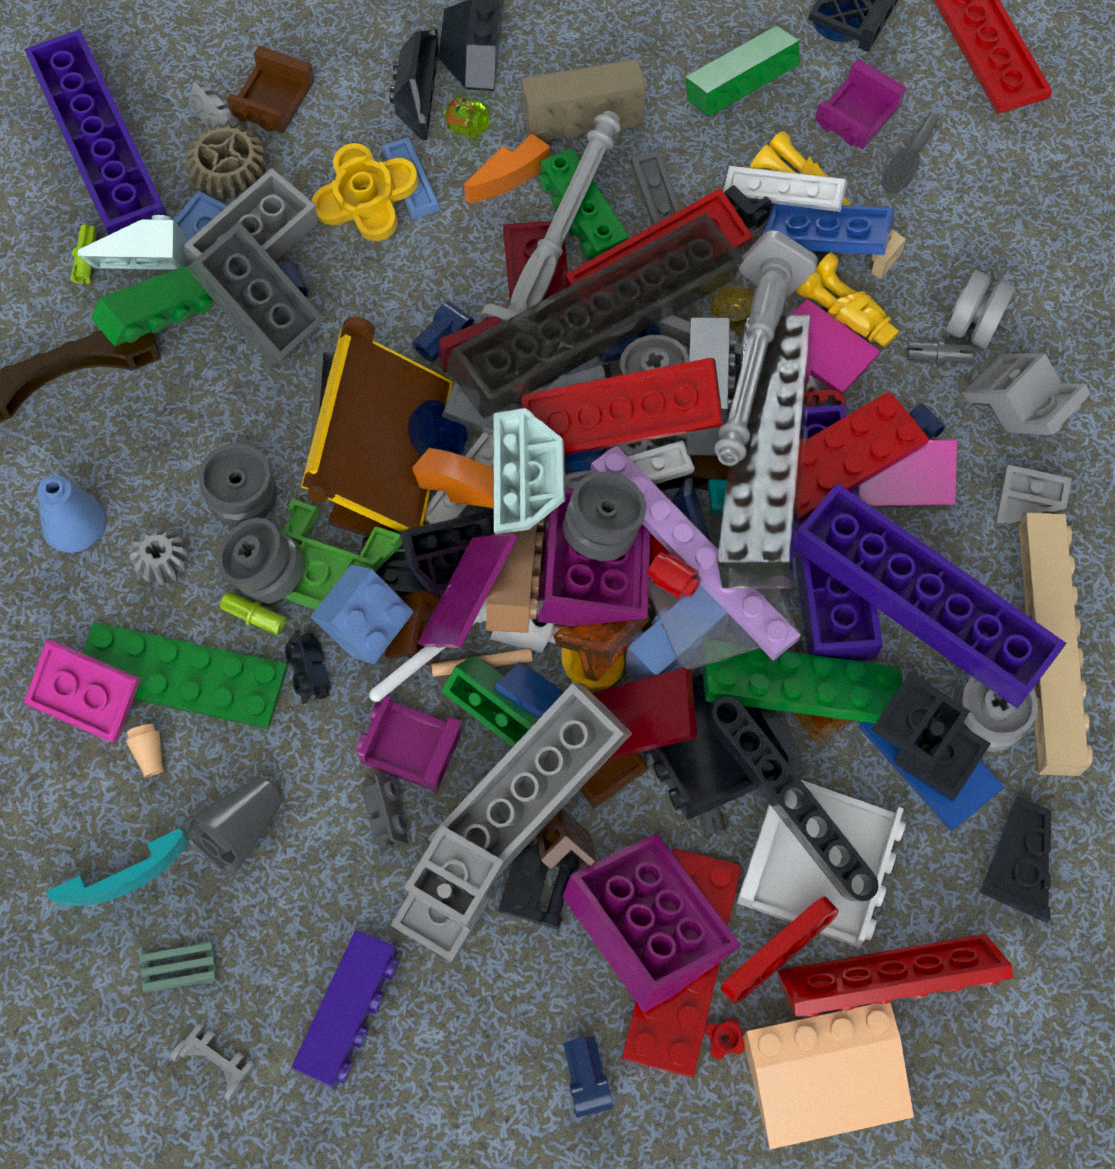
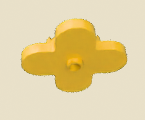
[312,143,419,241]

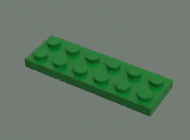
[82,622,288,730]
[701,640,903,723]

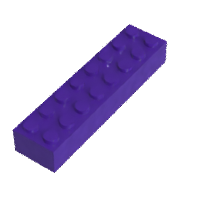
[24,29,167,235]
[776,405,883,661]
[792,483,1067,709]

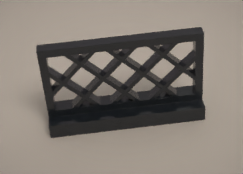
[808,0,898,52]

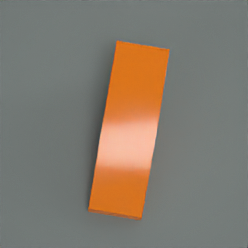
[464,134,550,203]
[412,448,494,508]

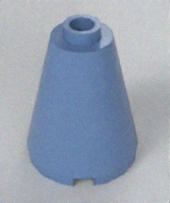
[37,475,107,553]

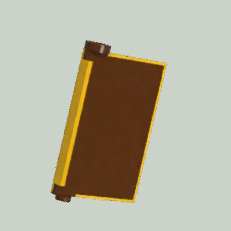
[301,317,453,532]

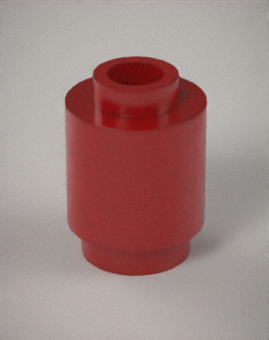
[647,552,701,600]

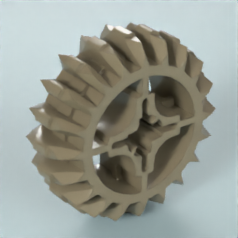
[185,122,267,200]

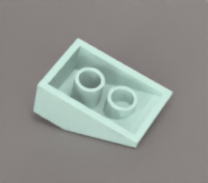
[78,215,187,270]

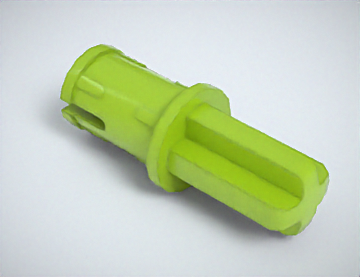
[70,224,97,284]
[220,592,287,636]

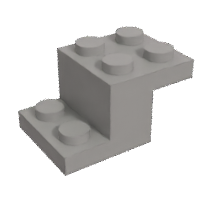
[962,353,1091,435]
[390,825,505,963]

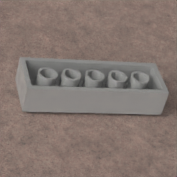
[428,683,632,878]

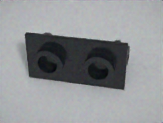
[285,630,331,704]

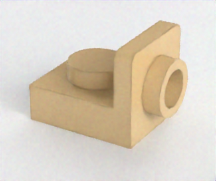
[871,229,906,279]

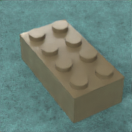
[521,59,646,143]

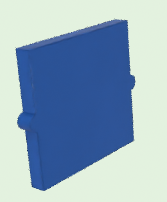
[494,662,564,719]

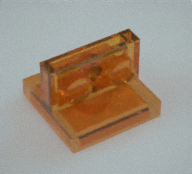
[553,615,650,682]

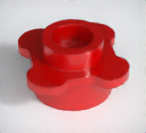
[705,1018,745,1059]

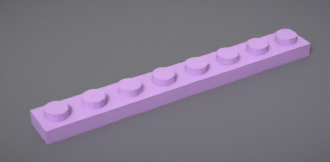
[590,446,800,661]

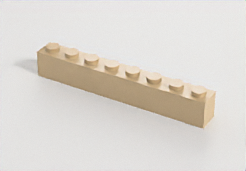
[1019,513,1093,776]

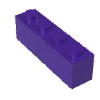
[291,929,400,1089]

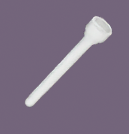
[369,598,487,702]

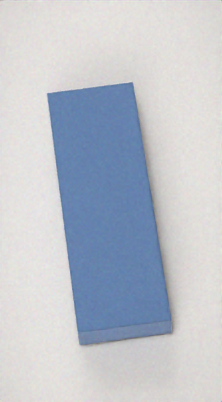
[381,137,440,220]

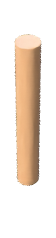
[431,648,533,677]

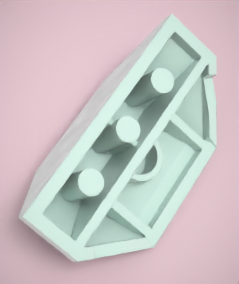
[494,408,565,534]

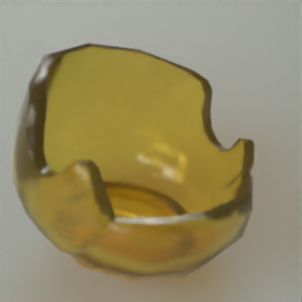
[711,286,754,331]

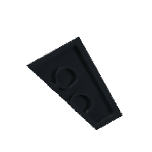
[979,796,1051,923]

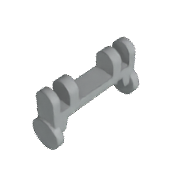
[170,1023,255,1102]

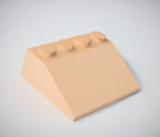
[742,1002,914,1149]

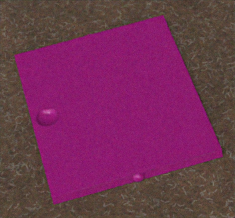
[418,533,517,648]

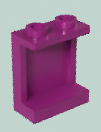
[815,59,907,150]
[356,695,463,792]

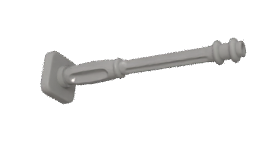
[480,111,621,356]
[715,230,817,466]

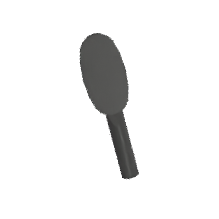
[881,113,939,193]

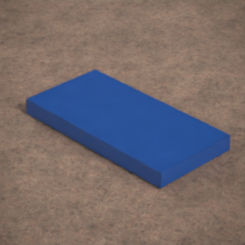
[764,204,894,255]
[858,722,1004,832]

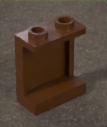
[227,45,314,133]

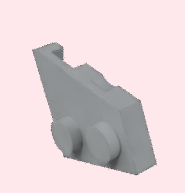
[995,464,1072,526]

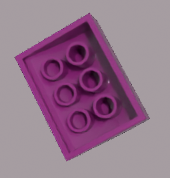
[537,487,650,626]
[563,833,741,1012]

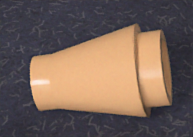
[126,724,164,778]

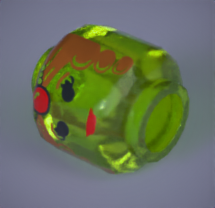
[444,96,490,139]

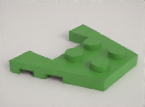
[283,499,403,610]

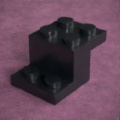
[871,672,991,802]

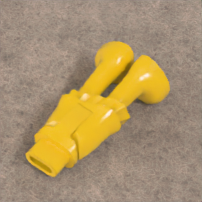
[749,131,852,206]
[795,252,900,348]

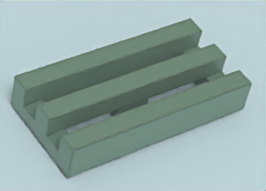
[139,942,217,993]

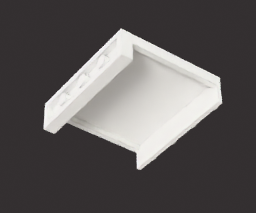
[736,780,906,948]

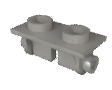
[189,82,240,130]

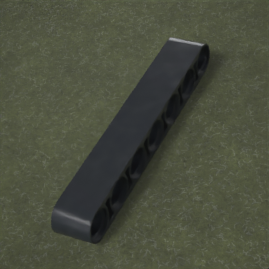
[705,697,879,901]

